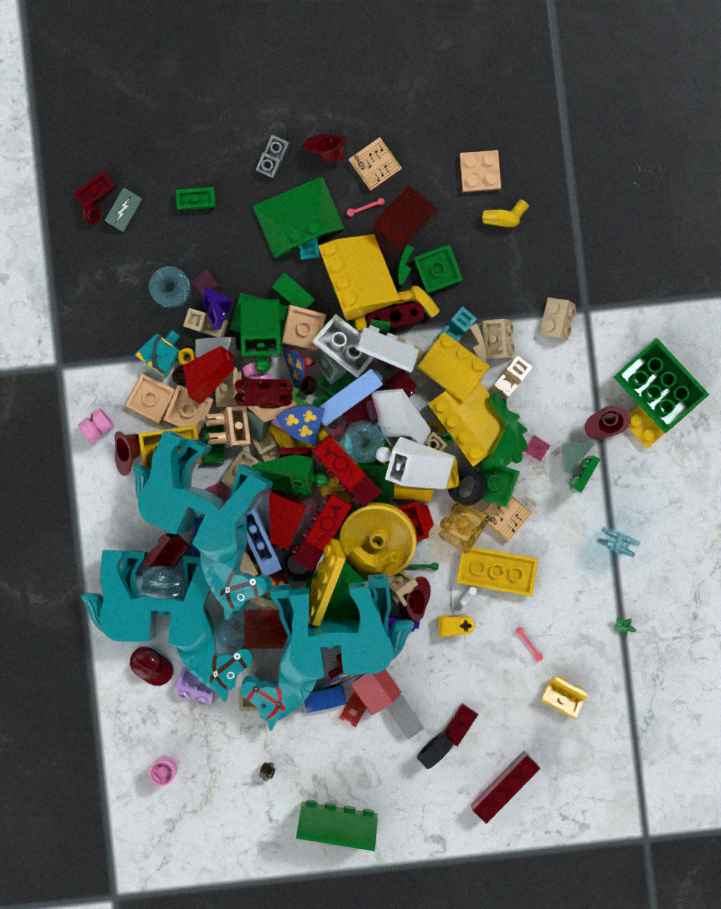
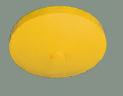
[339,503,417,577]

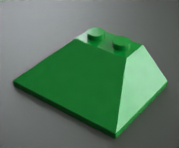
[253,177,345,259]

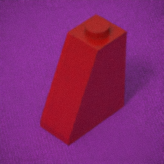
[183,346,235,404]
[269,490,308,551]

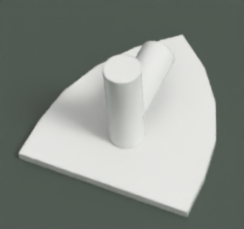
[451,577,493,615]

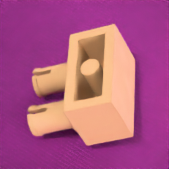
[205,406,251,449]

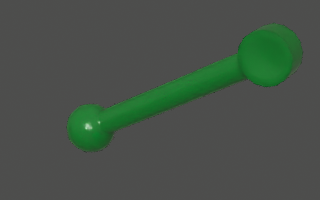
[406,562,439,570]

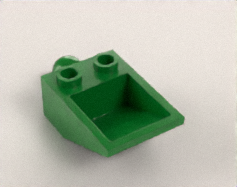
[241,299,282,374]
[252,455,330,497]

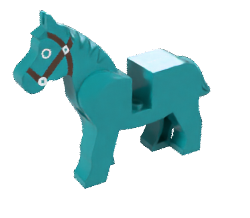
[133,430,273,620]
[81,549,254,702]

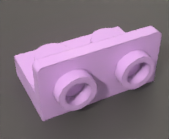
[175,666,215,705]

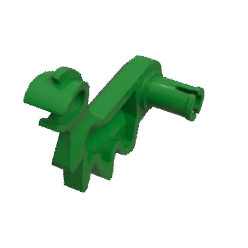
[482,390,528,470]

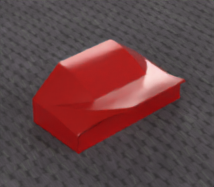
[398,501,434,542]

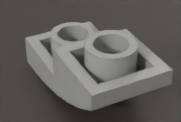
[256,135,290,178]
[195,337,237,358]
[386,694,424,739]

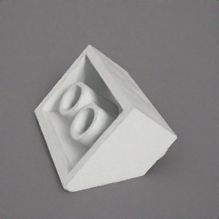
[312,314,376,378]
[355,325,419,373]

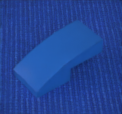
[304,685,347,713]

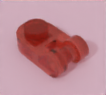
[339,692,366,728]

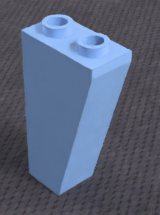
[319,369,383,426]
[247,505,282,576]

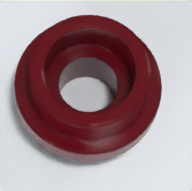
[83,204,102,224]

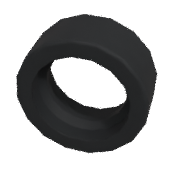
[448,467,486,506]
[280,545,317,582]
[417,732,453,769]

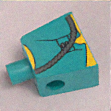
[135,330,181,378]

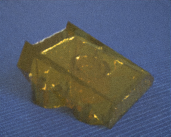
[438,503,490,554]

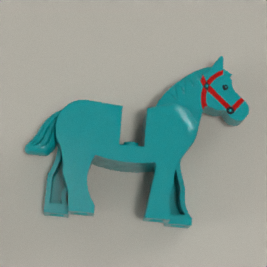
[241,573,414,731]

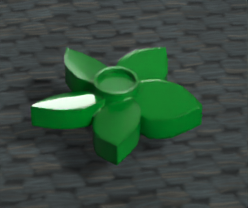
[613,617,636,638]

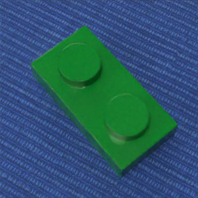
[176,187,216,210]

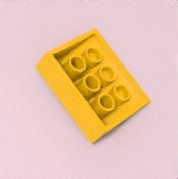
[319,234,400,321]
[427,382,503,467]

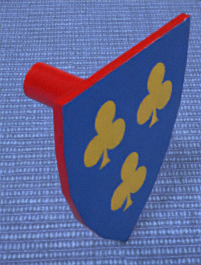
[283,349,315,388]
[276,405,325,445]
[322,654,361,689]

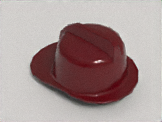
[303,135,346,162]
[585,406,630,440]
[114,431,141,476]
[399,576,431,621]
[130,647,173,686]

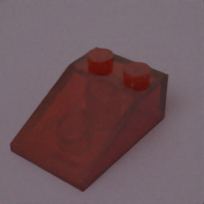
[372,185,438,253]
[244,608,288,649]

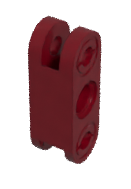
[367,303,424,330]
[234,379,293,406]

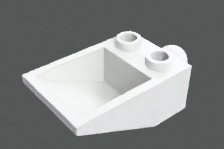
[372,389,431,448]
[376,436,455,489]

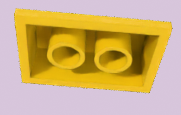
[417,333,490,402]

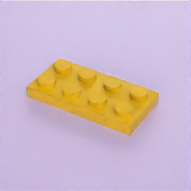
[309,539,346,626]
[456,545,539,597]

